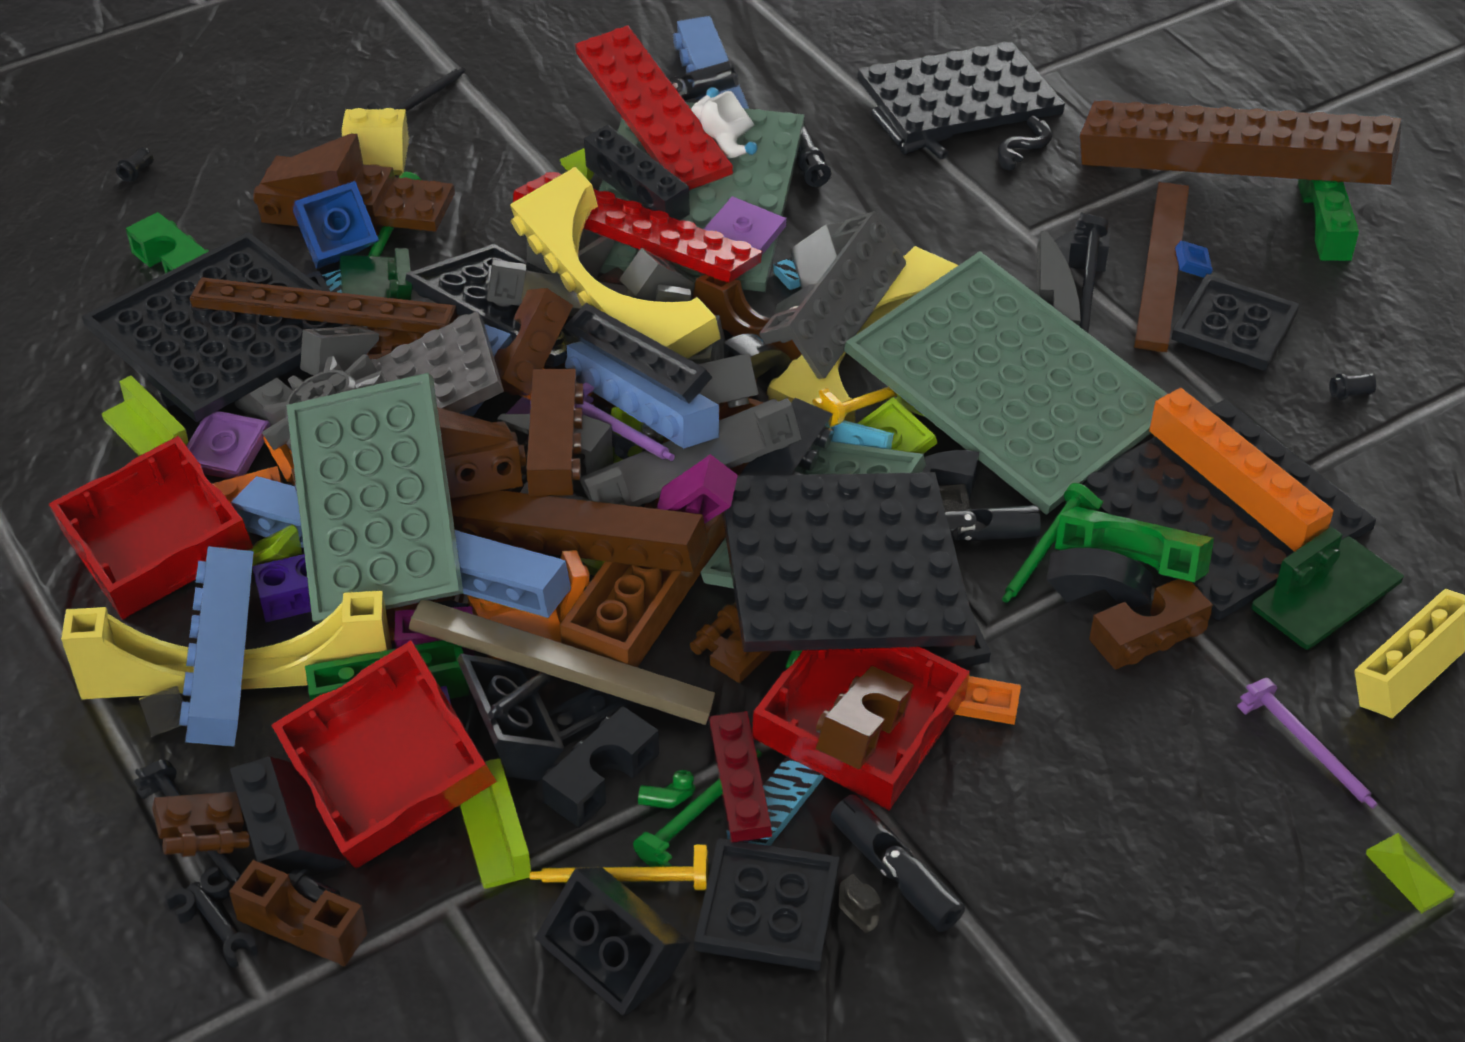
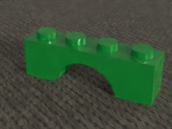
[1298,179,1359,261]
[1055,506,1214,583]

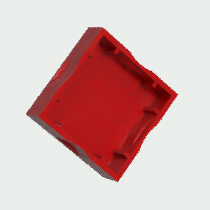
[49,436,253,620]
[272,641,497,869]
[752,646,970,811]

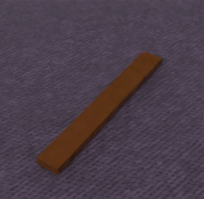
[1134,182,1189,352]
[190,278,457,333]

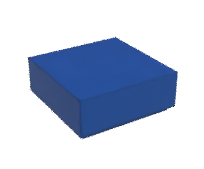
[1175,241,1213,278]

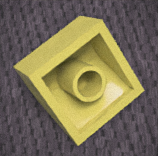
[342,108,409,175]

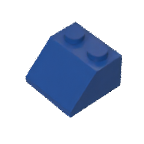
[293,181,379,269]

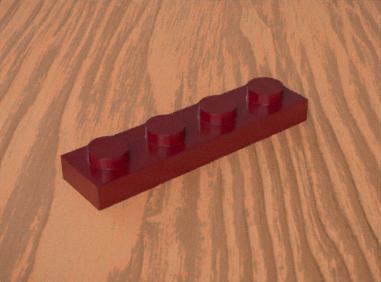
[709,711,772,843]

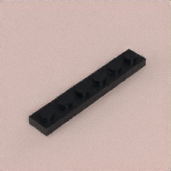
[564,303,713,404]

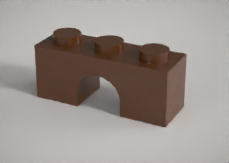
[494,288,574,395]
[1089,579,1213,670]
[816,666,914,769]
[229,860,368,966]

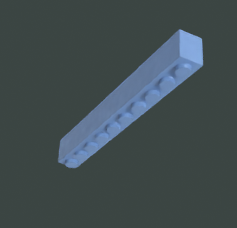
[231,476,571,618]

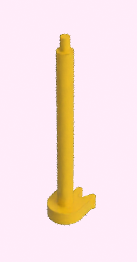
[812,387,897,427]
[530,845,709,890]

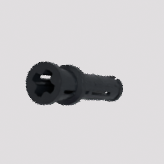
[797,122,831,187]

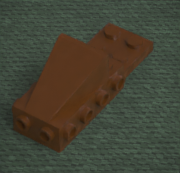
[253,133,455,235]
[291,407,526,499]

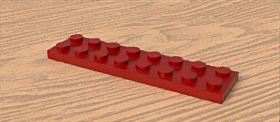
[575,26,733,190]
[513,172,762,283]

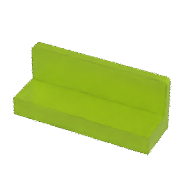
[102,376,189,456]
[460,758,531,889]

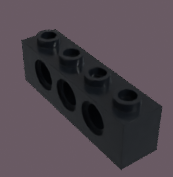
[584,125,690,220]

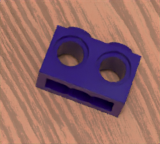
[252,554,311,622]

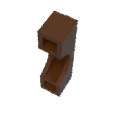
[692,274,802,361]

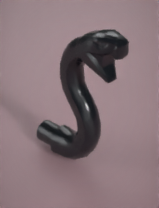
[998,115,1052,171]

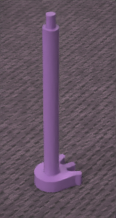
[577,382,675,461]
[1237,678,1378,809]

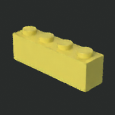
[1354,589,1465,719]

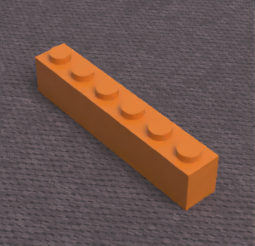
[1149,388,1334,552]

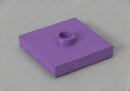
[704,196,786,255]
[187,411,271,479]

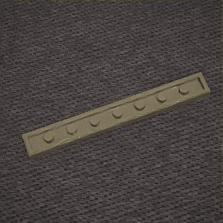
[409,600,715,725]

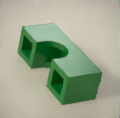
[126,212,209,274]

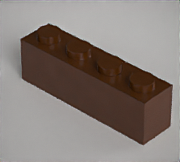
[527,369,584,496]

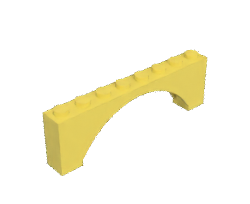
[510,167,721,359]
[767,246,959,423]
[61,591,392,700]

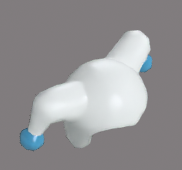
[691,87,757,158]

